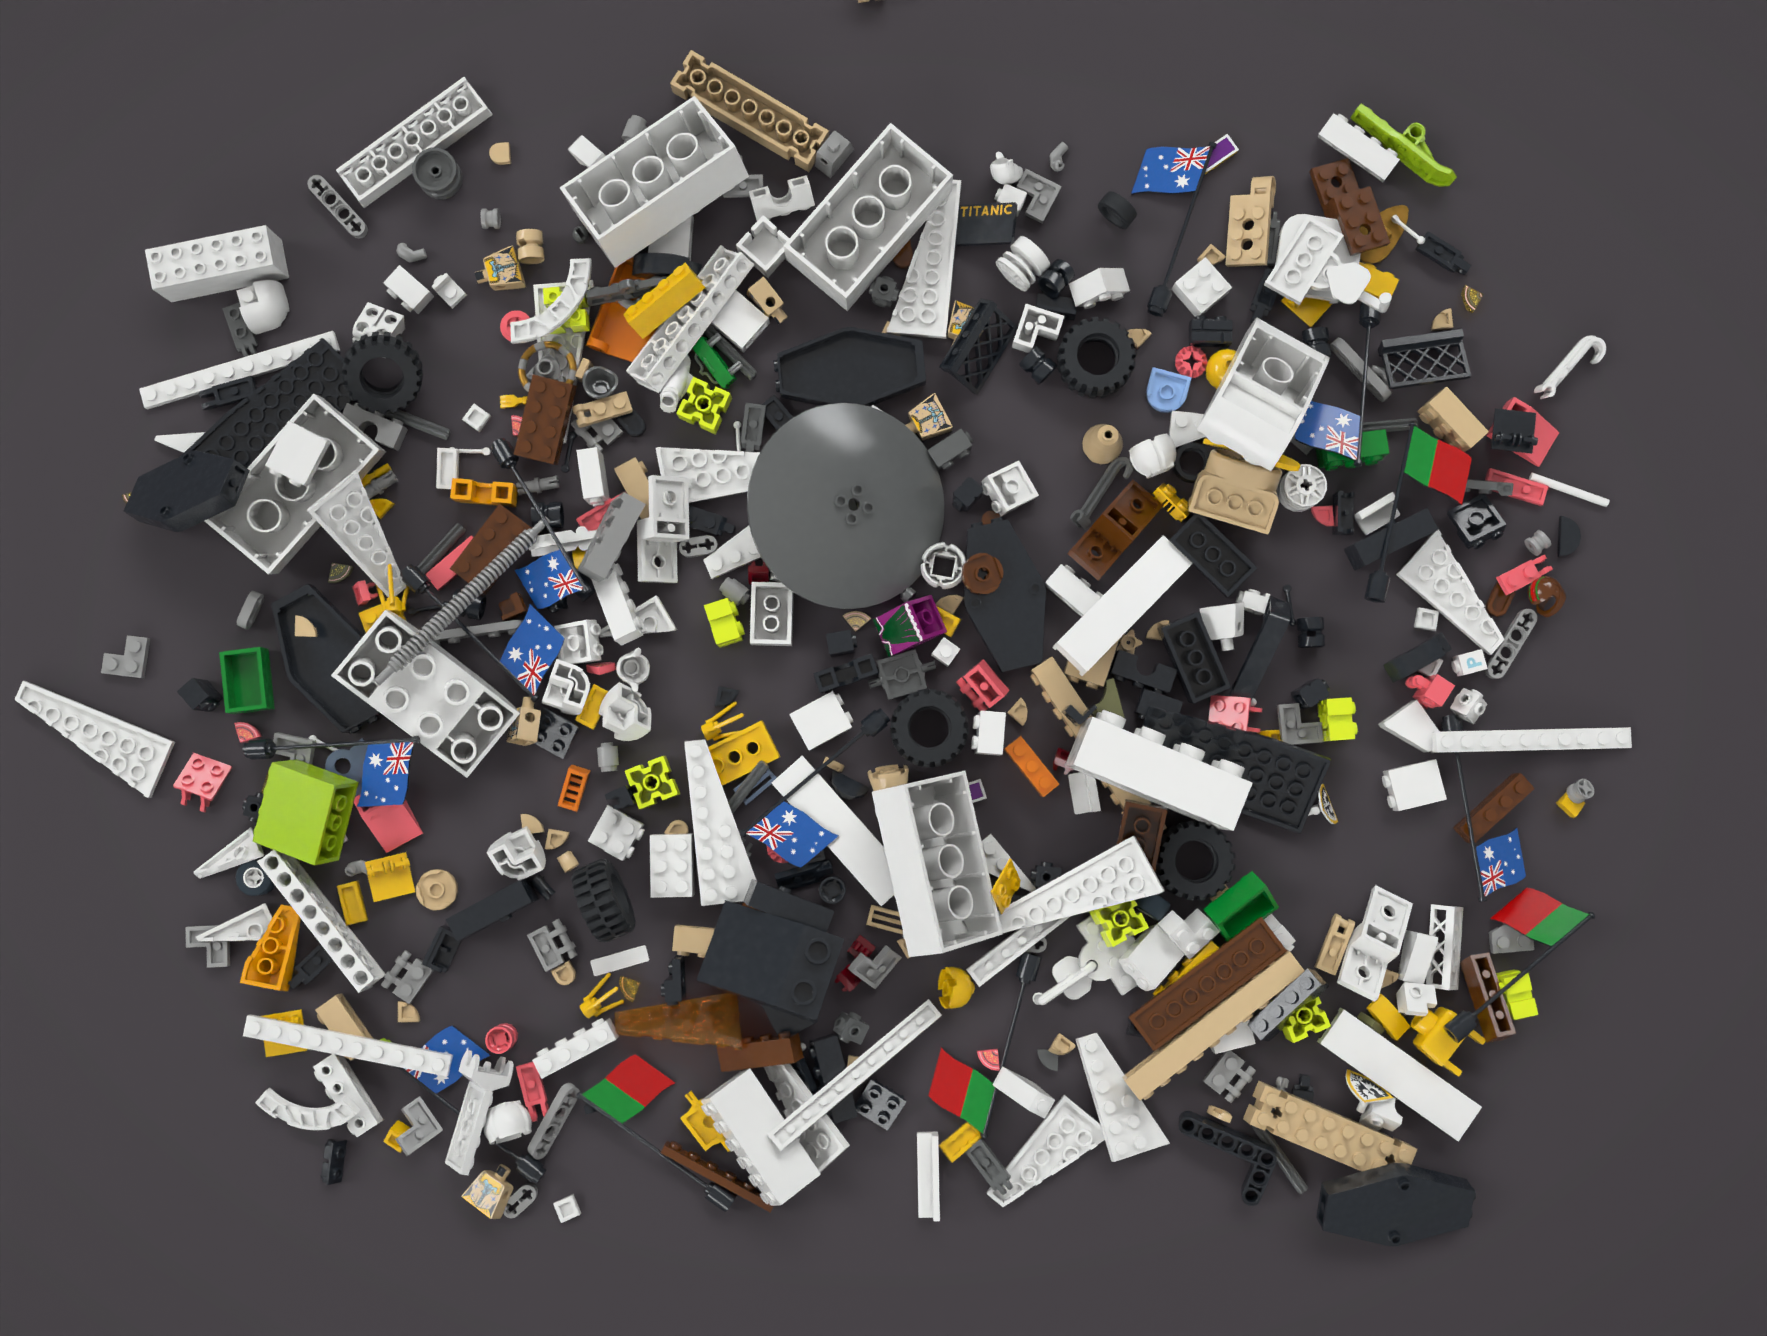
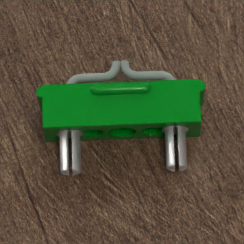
[692,333,743,389]

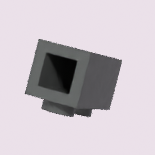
[927,429,973,470]

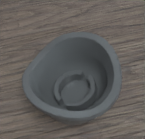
[582,366,618,400]

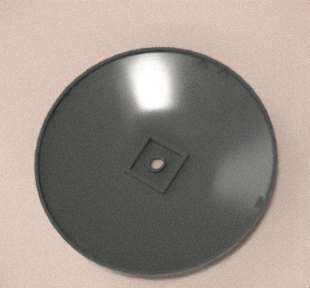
[747,403,944,609]

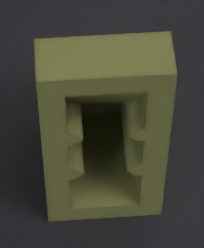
[1092,678,1125,718]

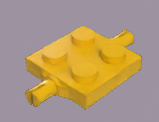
[680,1090,730,1152]

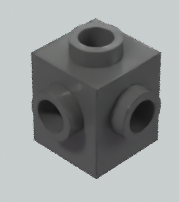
[869,276,899,308]
[833,1011,870,1045]

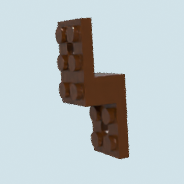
[1309,158,1390,256]
[1067,479,1164,580]

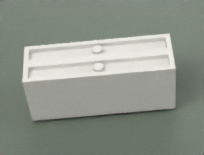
[145,225,289,302]
[701,1069,821,1206]

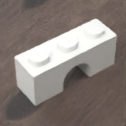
[749,175,815,221]

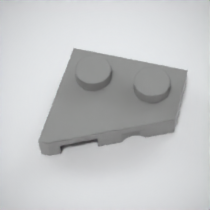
[1489,924,1534,954]

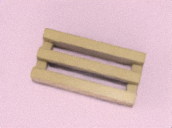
[866,904,903,934]

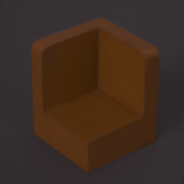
[498,592,528,621]

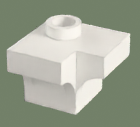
[1396,982,1437,1016]
[1359,1097,1403,1131]

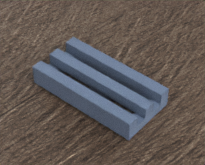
[733,768,777,805]

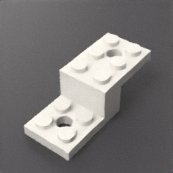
[637,475,689,583]
[1337,885,1413,1002]

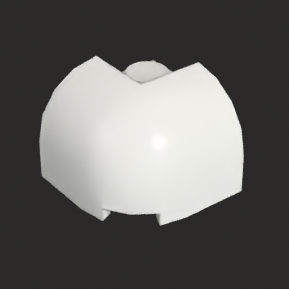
[237,280,289,335]
[542,659,590,715]
[599,682,651,741]
[487,826,546,880]

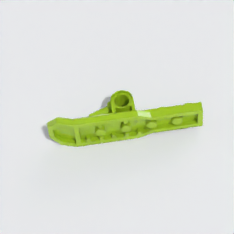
[1350,103,1457,187]

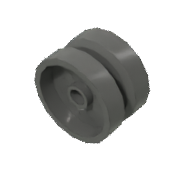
[412,148,463,200]

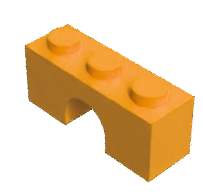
[450,478,518,507]

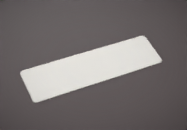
[590,945,649,976]

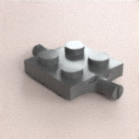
[868,649,936,700]

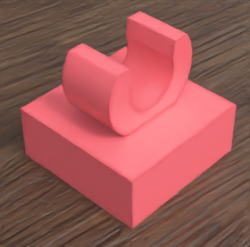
[353,580,378,606]

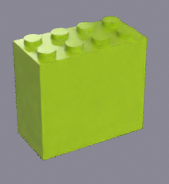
[252,759,359,865]

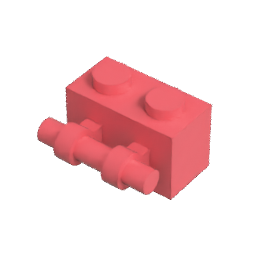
[956,659,1009,711]
[1405,674,1455,709]

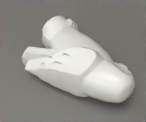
[660,354,693,413]

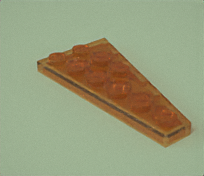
[615,993,743,1050]

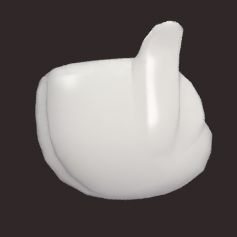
[990,152,1023,185]
[616,648,650,693]

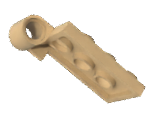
[1226,176,1276,267]

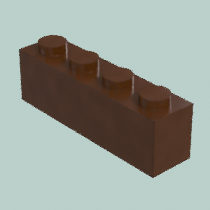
[1453,773,1535,843]
[1460,952,1516,1043]
[716,1031,804,1072]

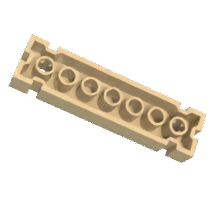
[670,50,829,172]
[1243,1081,1417,1171]

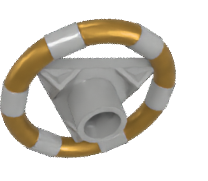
[518,341,577,392]

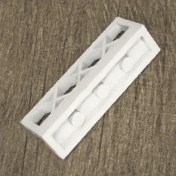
[1426,904,1463,990]
[917,1132,940,1221]

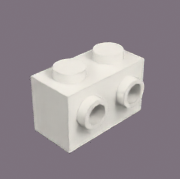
[384,265,434,314]

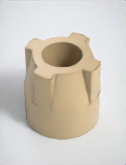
[557,851,579,873]

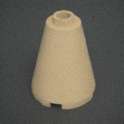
[1082,424,1123,464]
[867,764,909,791]

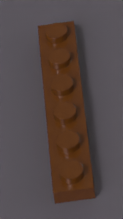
[660,1141,774,1213]

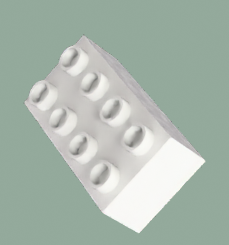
[560,96,749,268]
[784,123,953,311]
[205,394,386,575]
[1065,710,1252,831]
[872,771,1003,957]

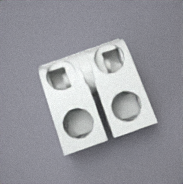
[352,302,405,358]

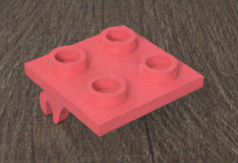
[1208,695,1262,733]
[173,753,232,813]

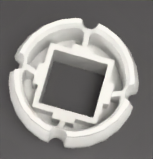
[1129,433,1176,479]
[920,542,966,589]
[483,1100,532,1145]

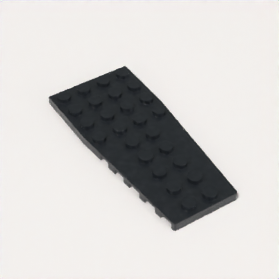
[181,338,352,468]
[1141,706,1331,834]

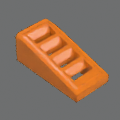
[558,765,590,812]

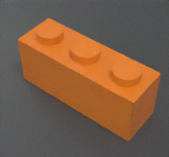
[1004,736,1059,797]

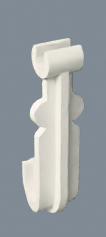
[1534,336,1606,399]
[529,526,597,557]

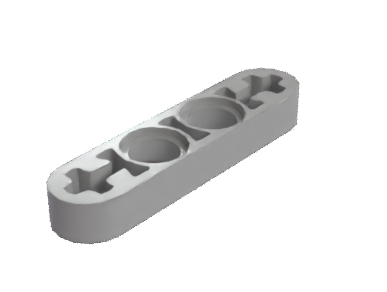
[307,175,368,239]
[1330,337,1392,402]
[1485,609,1537,679]
[528,1083,580,1160]

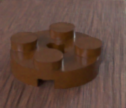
[961,553,1003,595]

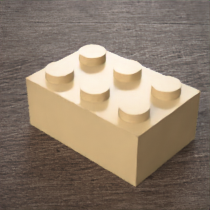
[1417,387,1489,452]

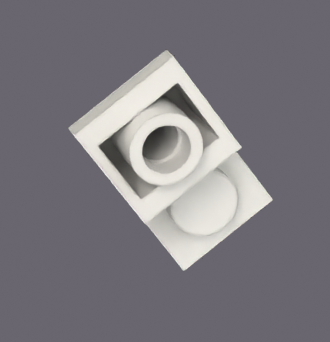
[568,135,605,168]

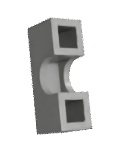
[342,403,408,451]

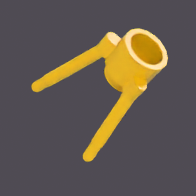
[376,564,409,616]
[701,701,744,741]
[579,973,624,1019]

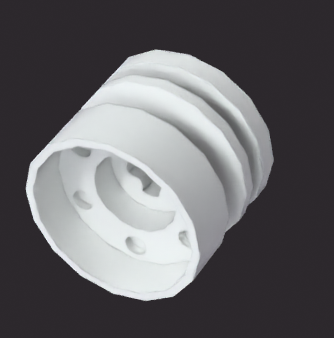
[996,236,1050,291]
[1277,464,1327,512]

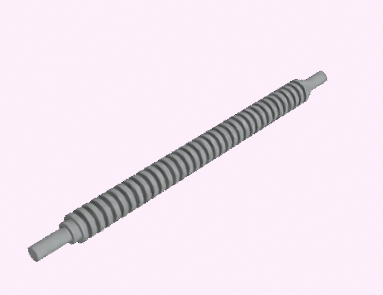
[374,516,550,686]

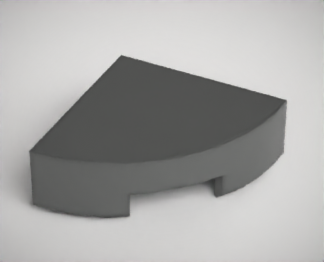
[1037,1049,1058,1071]

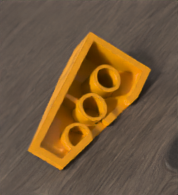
[240,905,301,991]

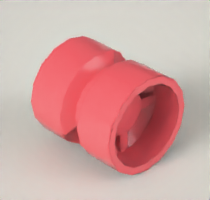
[485,1023,518,1054]

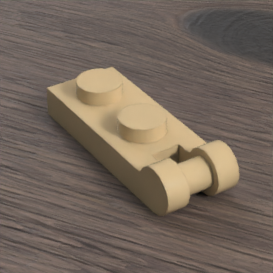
[572,391,633,428]
[1314,914,1355,975]

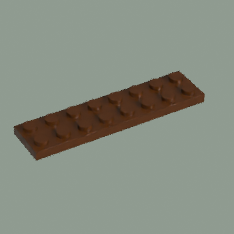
[1128,917,1287,1051]

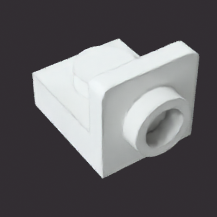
[432,273,467,309]

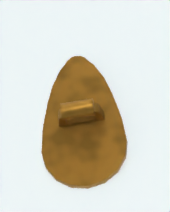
[1359,205,1409,264]

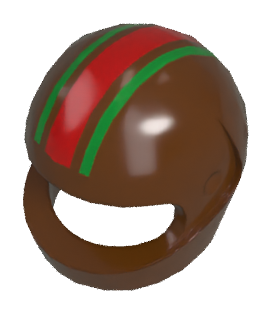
[1528,576,1566,617]

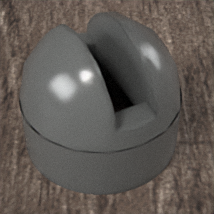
[572,226,589,243]
[899,587,917,603]

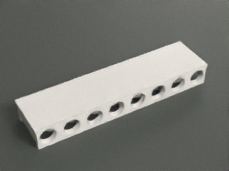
[336,77,493,208]
[626,245,755,393]
[1052,535,1193,676]
[772,756,894,906]
[257,850,385,993]
[1317,1008,1482,1142]

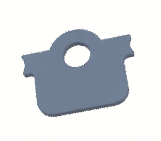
[325,738,368,804]

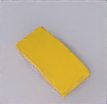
[1367,994,1410,1041]

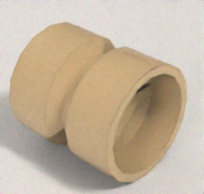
[516,229,545,264]

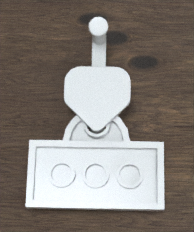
[1264,215,1392,313]
[1033,915,1137,1005]

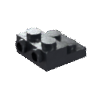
[1447,493,1506,549]
[661,955,686,1005]

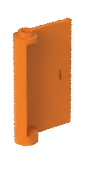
[586,256,659,362]

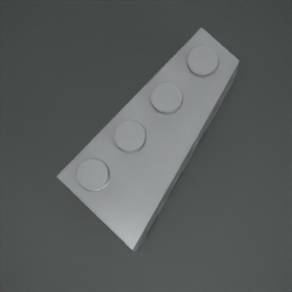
[577,492,646,583]

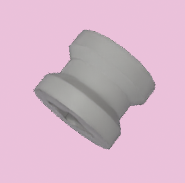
[481,208,501,229]
[1524,530,1551,556]
[1567,779,1595,804]

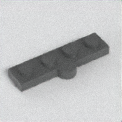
[586,276,667,306]

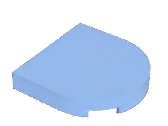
[1146,367,1192,413]

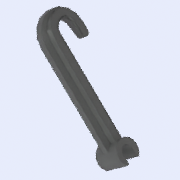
[1070,457,1133,530]

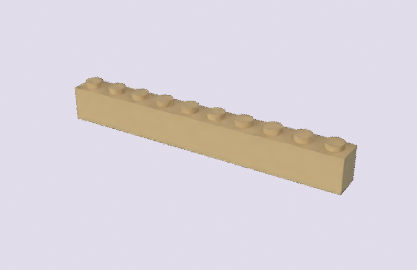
[1030,657,1167,830]
[1122,950,1305,1101]

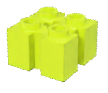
[543,287,590,334]
[676,377,732,435]
[704,598,745,648]
[1317,697,1358,741]
[625,756,680,809]
[1089,900,1149,947]
[1496,969,1538,1020]
[1271,996,1331,1043]

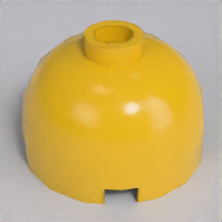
[1206,349,1236,389]
[938,967,975,1009]

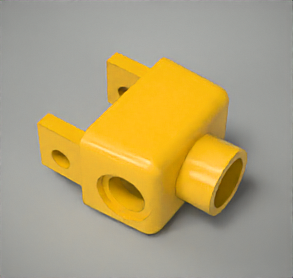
[1411,1007,1486,1076]

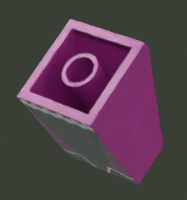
[873,595,947,657]

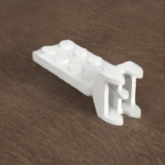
[445,1050,513,1175]

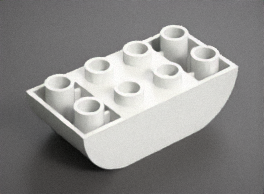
[1197,318,1329,471]
[331,610,520,778]

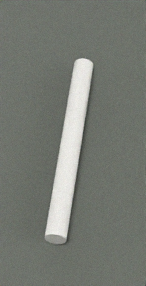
[1529,473,1610,507]

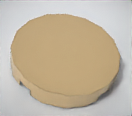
[416,869,458,910]

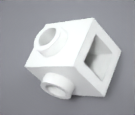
[1450,688,1487,724]

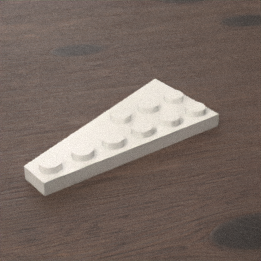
[307,470,406,597]
[1396,530,1505,655]
[1075,1033,1170,1162]
[764,1064,850,1173]
[986,1095,1105,1207]

